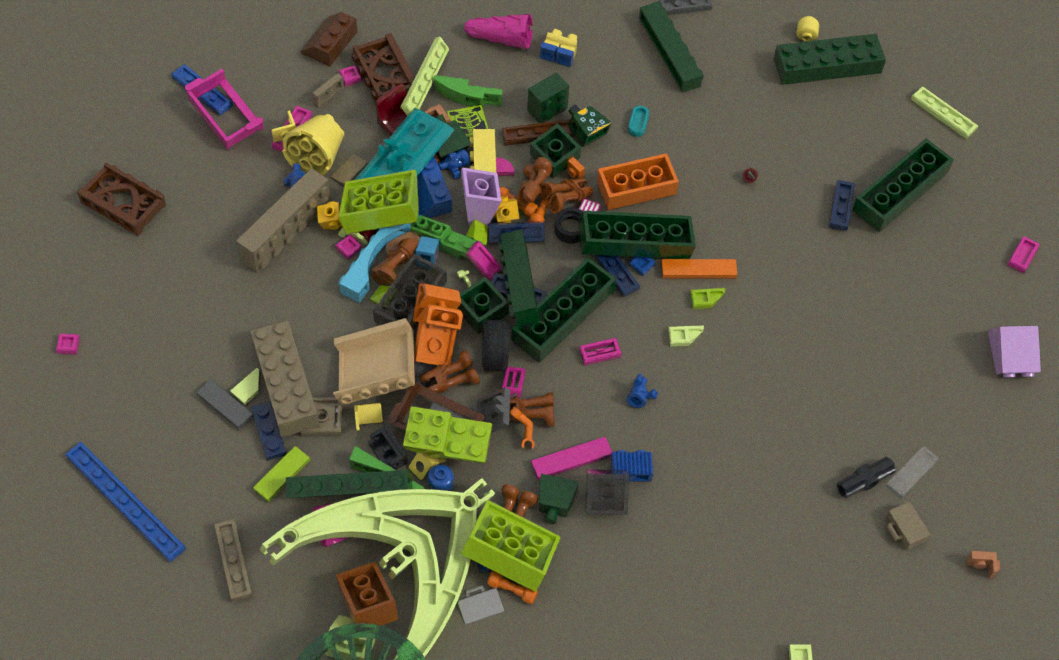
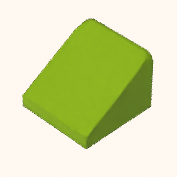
[466,219,488,245]

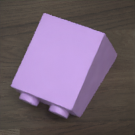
[461,168,502,227]
[988,326,1041,378]

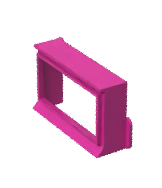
[185,69,264,150]

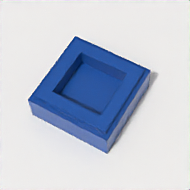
[629,257,655,276]

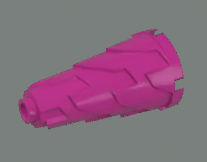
[464,14,533,49]

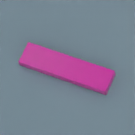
[531,436,612,480]

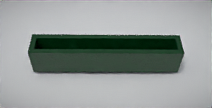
[639,1,704,93]
[499,229,540,326]
[286,470,412,498]

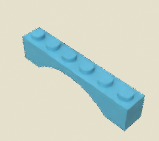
[339,215,419,303]

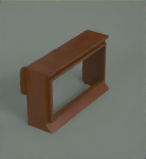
[388,382,486,431]

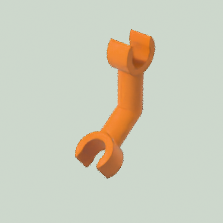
[510,406,535,449]

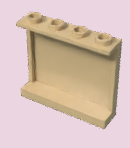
[333,318,415,405]

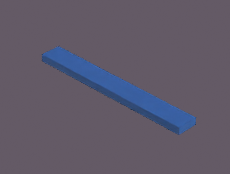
[65,442,186,563]

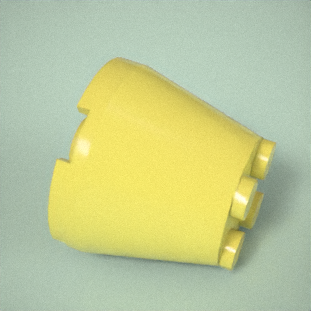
[282,114,345,176]

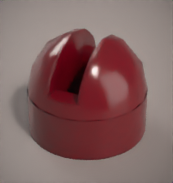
[743,168,758,183]

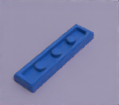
[171,64,233,116]

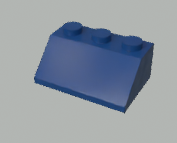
[417,157,452,218]

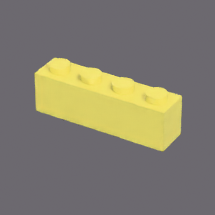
[470,129,496,173]

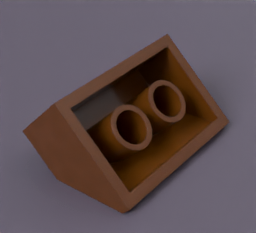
[300,12,357,67]

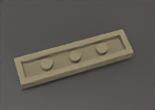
[214,519,253,602]

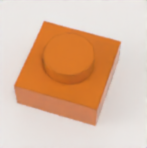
[567,157,585,179]

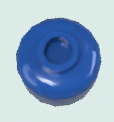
[427,465,454,491]

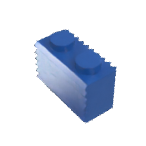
[611,450,653,481]

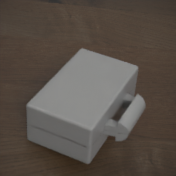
[457,585,504,625]

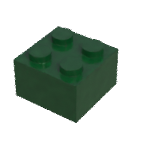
[527,72,569,123]
[530,123,581,178]
[457,277,509,334]

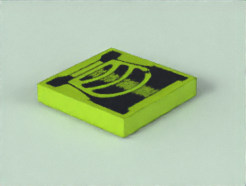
[447,105,488,140]

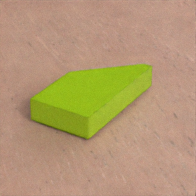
[690,288,726,309]

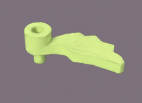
[338,228,368,245]
[456,270,472,288]

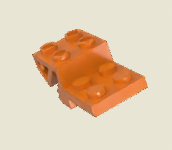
[413,283,463,366]

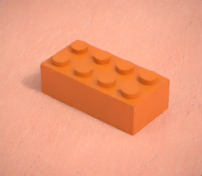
[597,153,679,210]

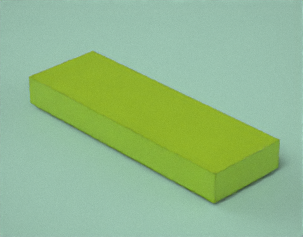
[253,446,310,502]

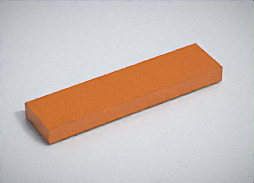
[661,259,737,278]

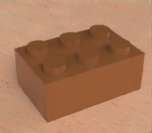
[336,561,398,633]

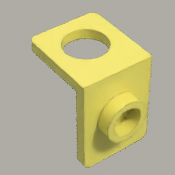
[271,110,296,142]
[354,403,383,431]
[409,452,447,480]

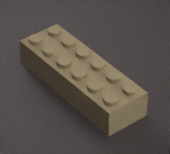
[236,168,331,273]
[251,321,320,437]

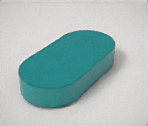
[628,106,649,137]

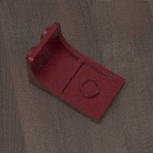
[376,83,407,135]

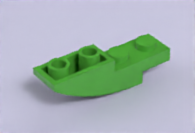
[434,75,503,108]
[410,215,484,259]

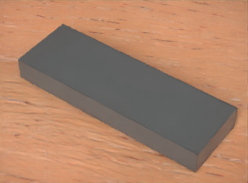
[659,0,712,15]
[197,380,253,430]

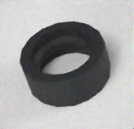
[554,207,583,244]

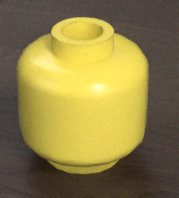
[796,16,819,42]

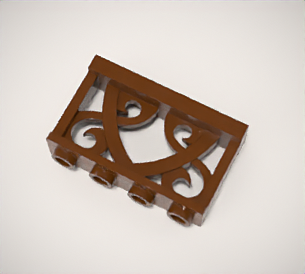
[351,33,415,101]
[77,163,166,236]

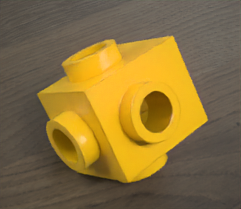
[493,196,519,223]
[317,201,342,230]

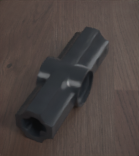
[836,456,896,498]

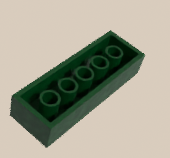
[774,33,886,85]
[852,138,954,232]
[578,211,696,259]
[511,257,616,363]

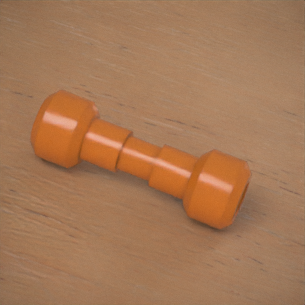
[500,187,538,217]
[529,198,550,222]
[487,571,538,604]

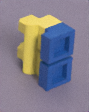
[540,29,577,67]

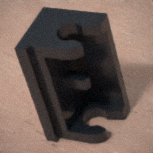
[368,425,408,470]

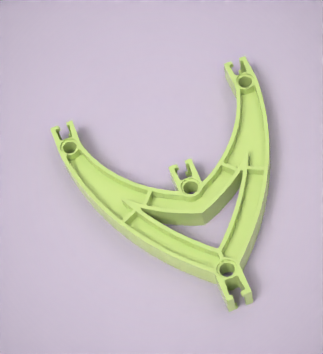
[260,478,495,660]

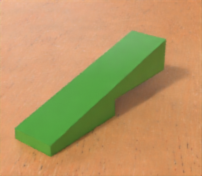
[349,446,424,489]

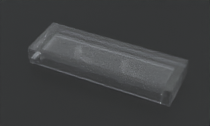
[886,446,940,499]

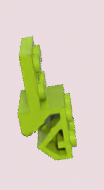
[403,406,493,464]

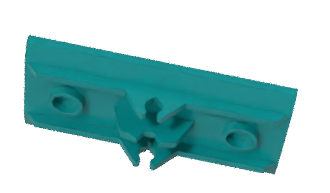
[355,108,454,180]

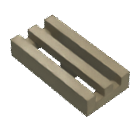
[312,73,344,108]

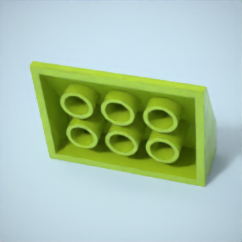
[339,169,419,234]
[461,500,561,592]

